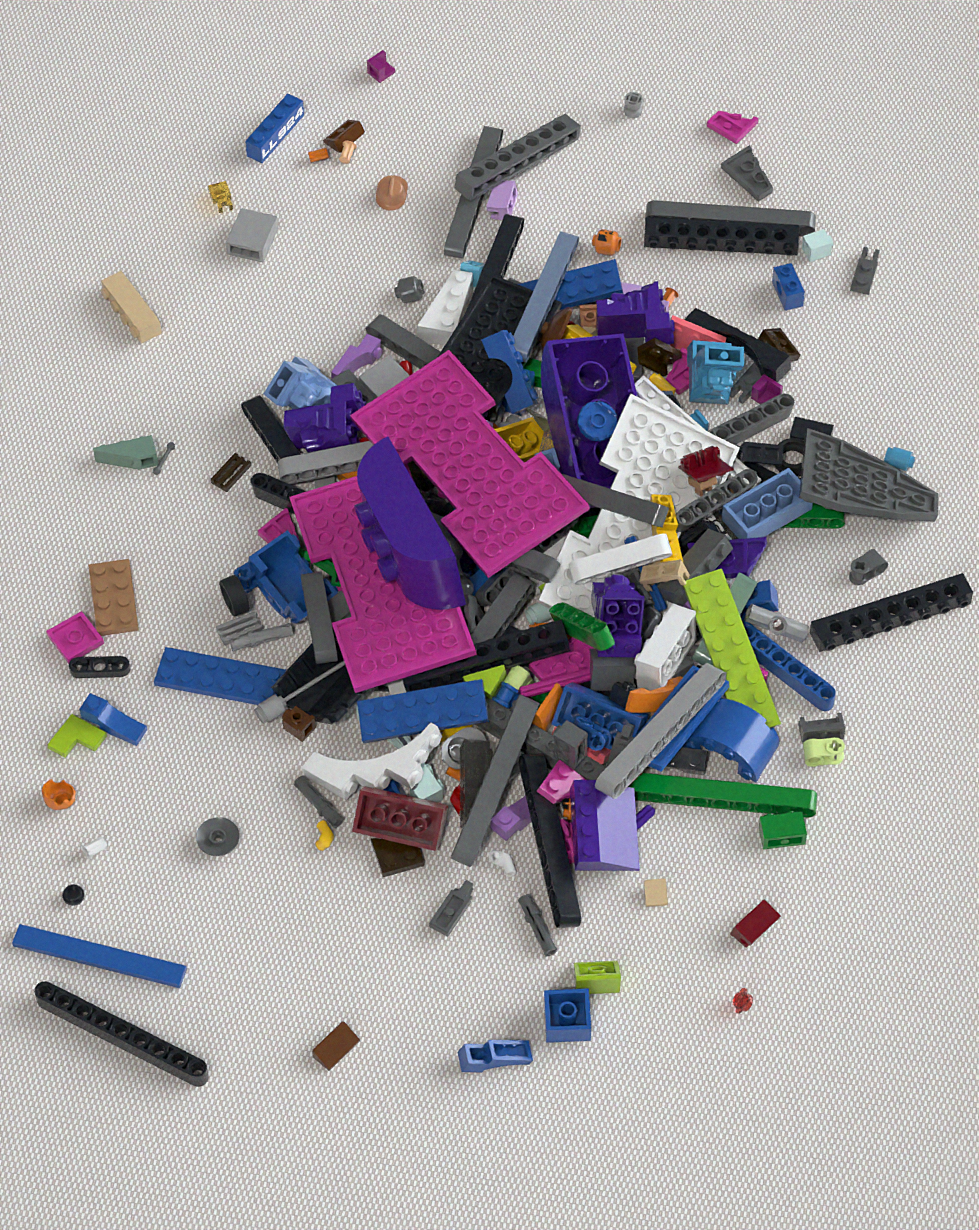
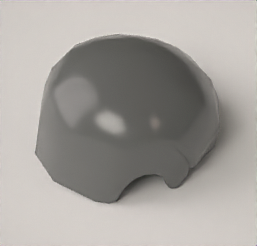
[641,606,663,639]

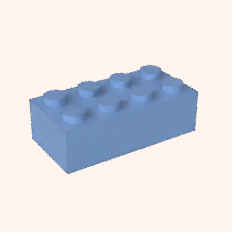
[722,468,813,539]

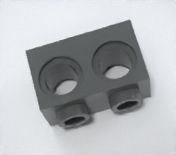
[553,720,588,770]

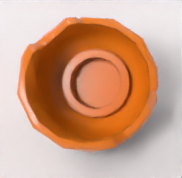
[41,779,76,810]

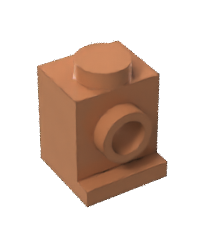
[579,304,597,329]

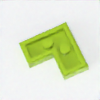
[47,714,107,758]

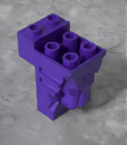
[596,281,674,345]
[284,383,367,453]
[591,575,645,657]

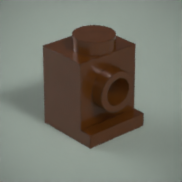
[282,706,316,742]

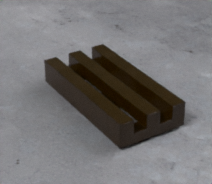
[210,453,251,492]

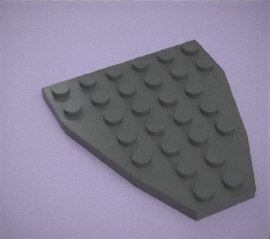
[799,428,939,522]

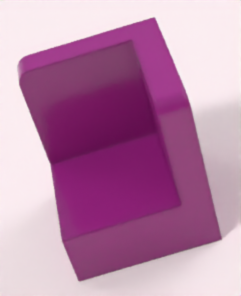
[367,50,395,83]
[751,375,783,404]

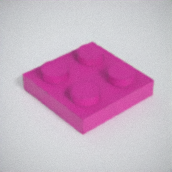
[46,611,104,664]

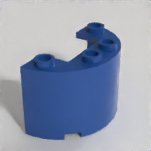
[248,530,338,624]
[682,698,780,783]

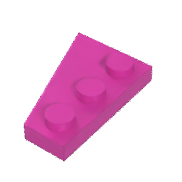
[529,637,594,681]

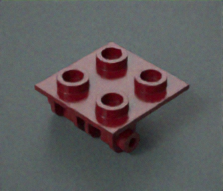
[678,446,734,482]

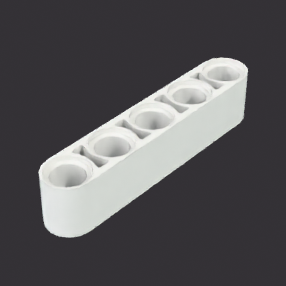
[569,534,672,585]

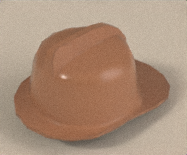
[376,175,408,211]

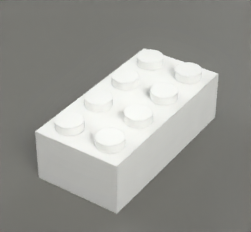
[634,604,696,691]

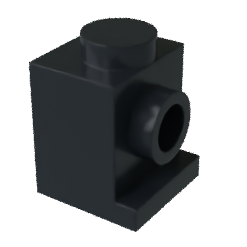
[609,681,639,708]

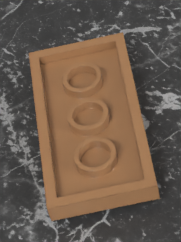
[88,559,139,636]

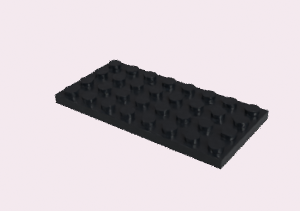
[438,274,562,413]

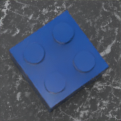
[544,988,591,1043]

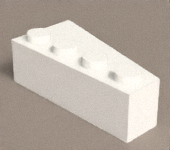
[417,270,473,345]

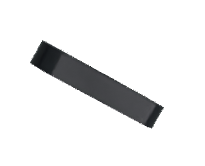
[69,656,130,678]

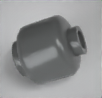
[394,276,424,303]

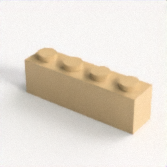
[101,271,162,344]

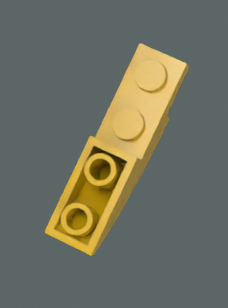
[650,494,683,563]

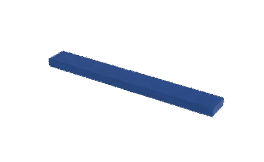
[12,924,187,988]

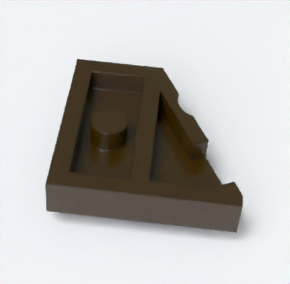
[371,838,424,877]

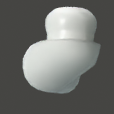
[488,850,516,877]

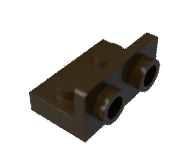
[758,328,801,361]
[637,337,682,377]

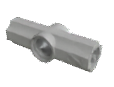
[744,604,809,643]

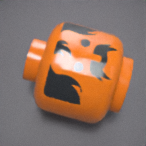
[592,229,621,256]

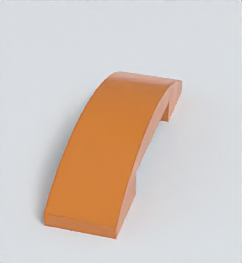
[625,676,683,713]

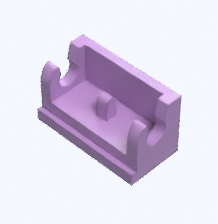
[487,180,518,220]

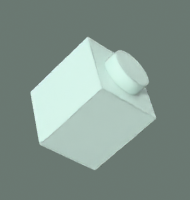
[802,229,833,262]

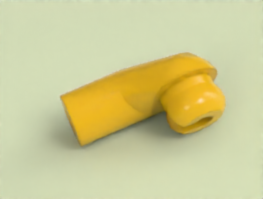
[315,820,334,851]

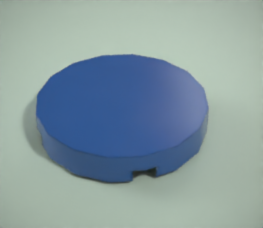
[577,401,618,441]

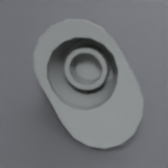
[441,727,487,769]

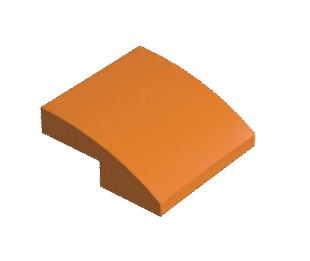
[532,683,563,732]

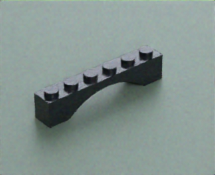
[684,308,791,383]

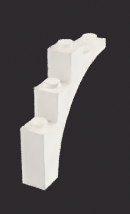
[302,723,442,800]

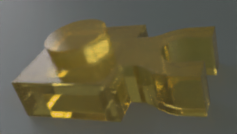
[208,181,233,213]

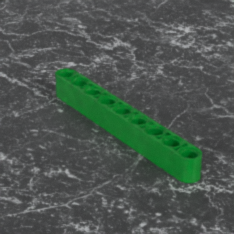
[628,773,817,818]

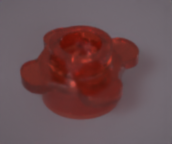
[733,988,753,1014]

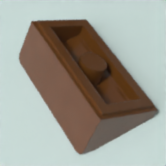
[323,119,365,153]
[312,1021,360,1071]

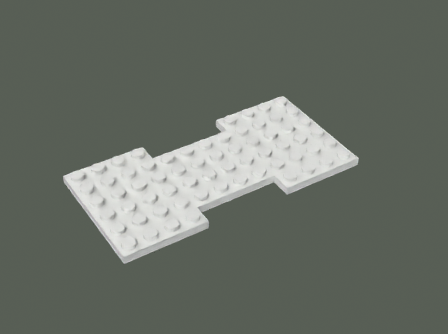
[537,394,739,652]

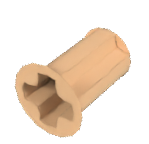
[339,141,357,164]

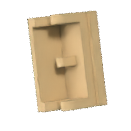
[640,559,690,592]

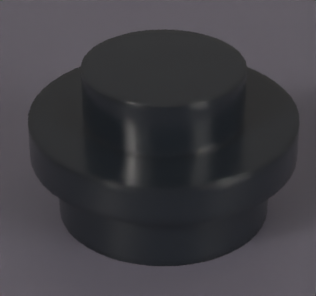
[62,884,85,906]

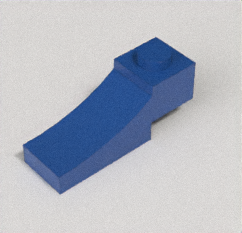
[79,693,147,746]
[457,1040,533,1073]

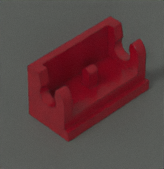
[730,899,781,948]

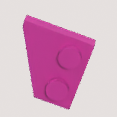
[257,508,301,547]

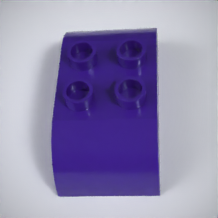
[541,333,637,489]
[354,436,466,610]

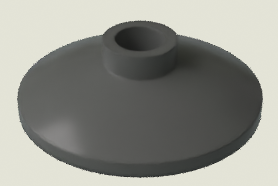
[196,817,240,856]

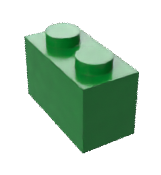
[758,811,807,850]

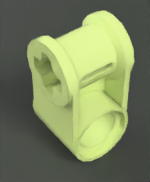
[503,666,534,692]
[803,737,845,767]

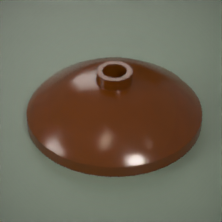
[540,307,573,354]

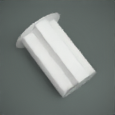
[81,837,107,860]

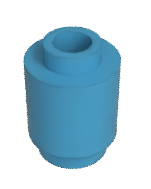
[884,447,915,471]

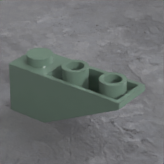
[93,435,158,470]

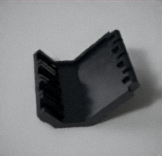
[271,638,368,725]

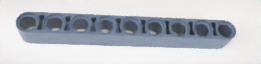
[513,231,579,362]

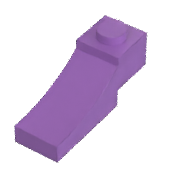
[331,334,383,378]
[490,796,531,841]

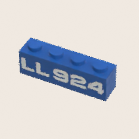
[245,93,304,163]

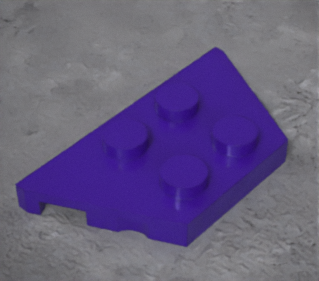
[688,537,767,579]

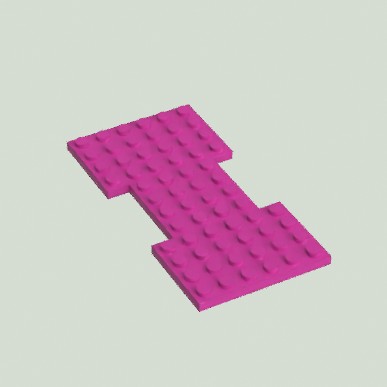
[350,350,590,578]
[289,464,477,693]

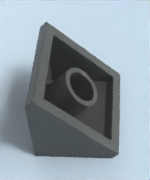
[589,649,636,691]

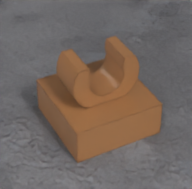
[688,476,717,496]

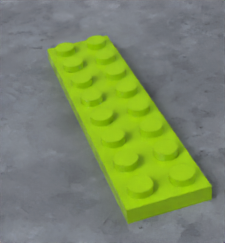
[683,568,781,728]

